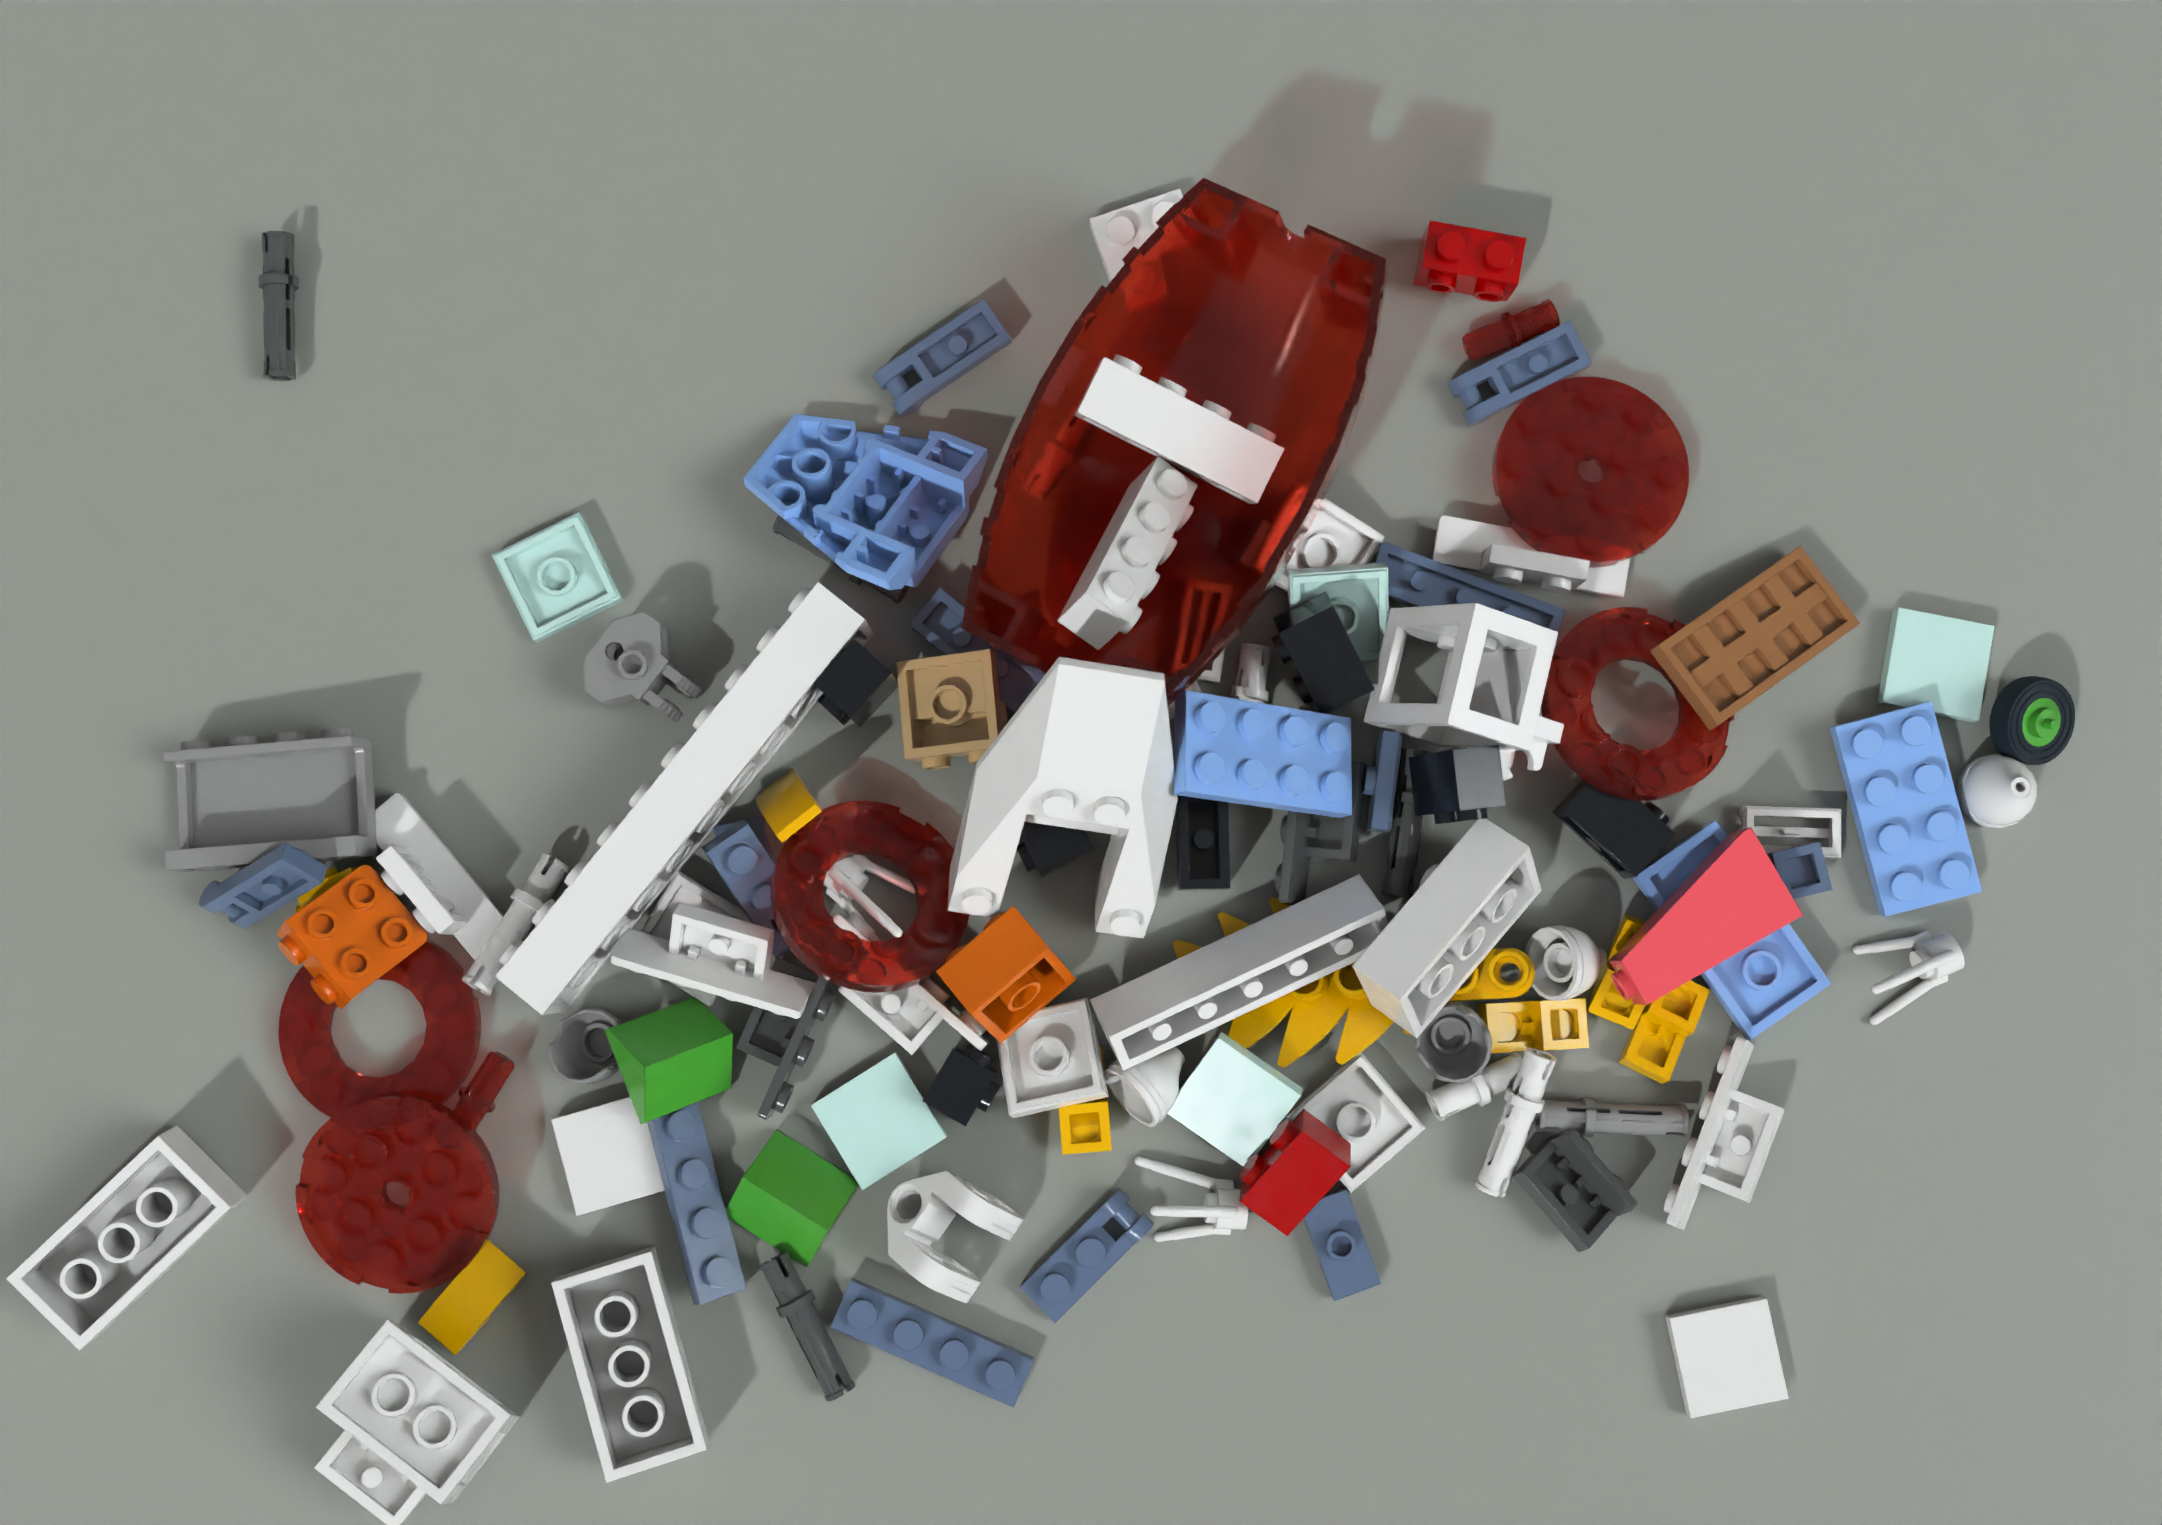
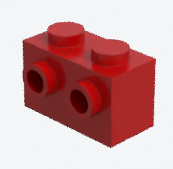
[1413,220,1526,302]
[1239,1109,1351,1236]

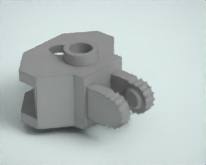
[583,612,702,723]

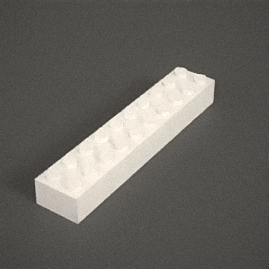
[495,582,874,1015]

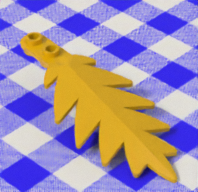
[1173,897,1535,1068]

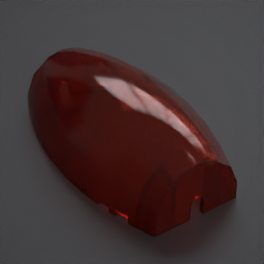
[962,178,1388,706]

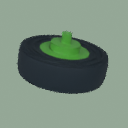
[1989,676,2075,765]

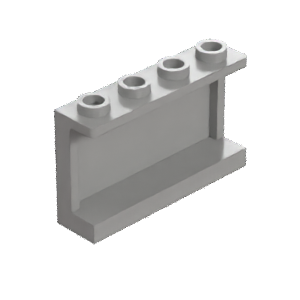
[163,728,377,872]

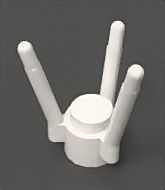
[817,849,933,945]
[1853,931,1965,1025]
[1134,1156,1248,1242]

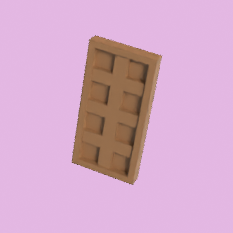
[1650,546,1860,731]

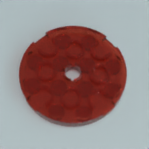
[1492,377,1689,568]
[295,1093,500,1294]

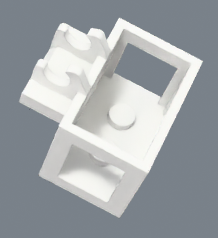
[1363,603,1564,781]
[314,1319,520,1525]

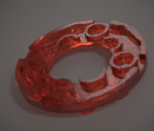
[1541,607,1734,801]
[770,801,969,993]
[278,939,481,1128]

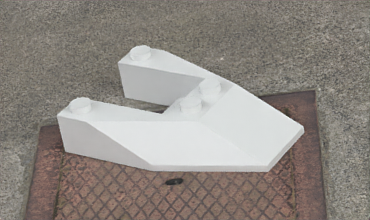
[948,657,1178,939]

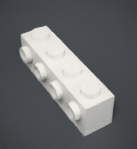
[1074,354,1285,504]
[1057,456,1198,650]

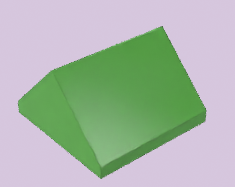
[605,997,733,1124]
[726,1129,859,1267]

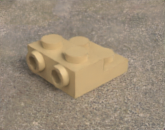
[896,649,1008,770]

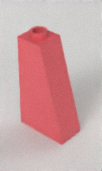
[1609,827,1803,1005]

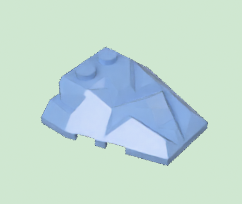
[743,414,988,590]

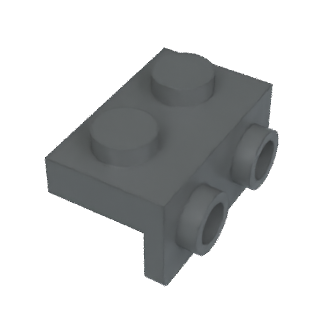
[1512,1128,1638,1252]

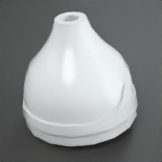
[1956,754,2037,829]
[1525,925,1607,1001]
[1104,1047,1185,1127]

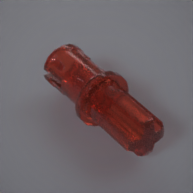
[1462,299,1560,361]
[438,1052,514,1148]

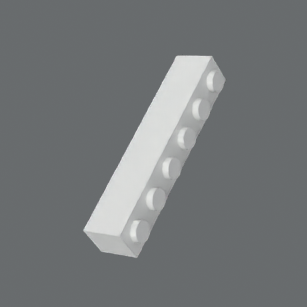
[1090,874,1389,1071]

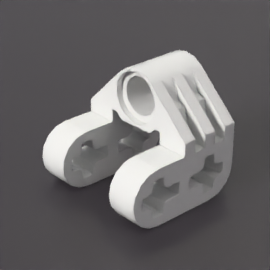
[887,1171,1024,1303]

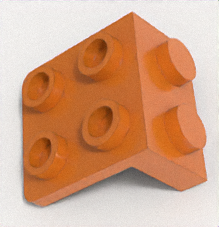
[277,865,427,1010]

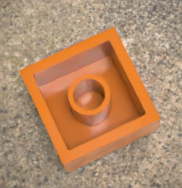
[936,905,1076,1043]

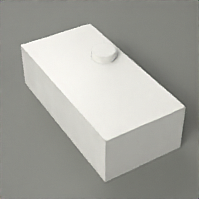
[1352,818,1542,1038]
[6,1125,247,1351]
[551,1246,709,1483]

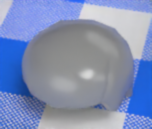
[1415,1003,1492,1083]
[547,1008,623,1084]

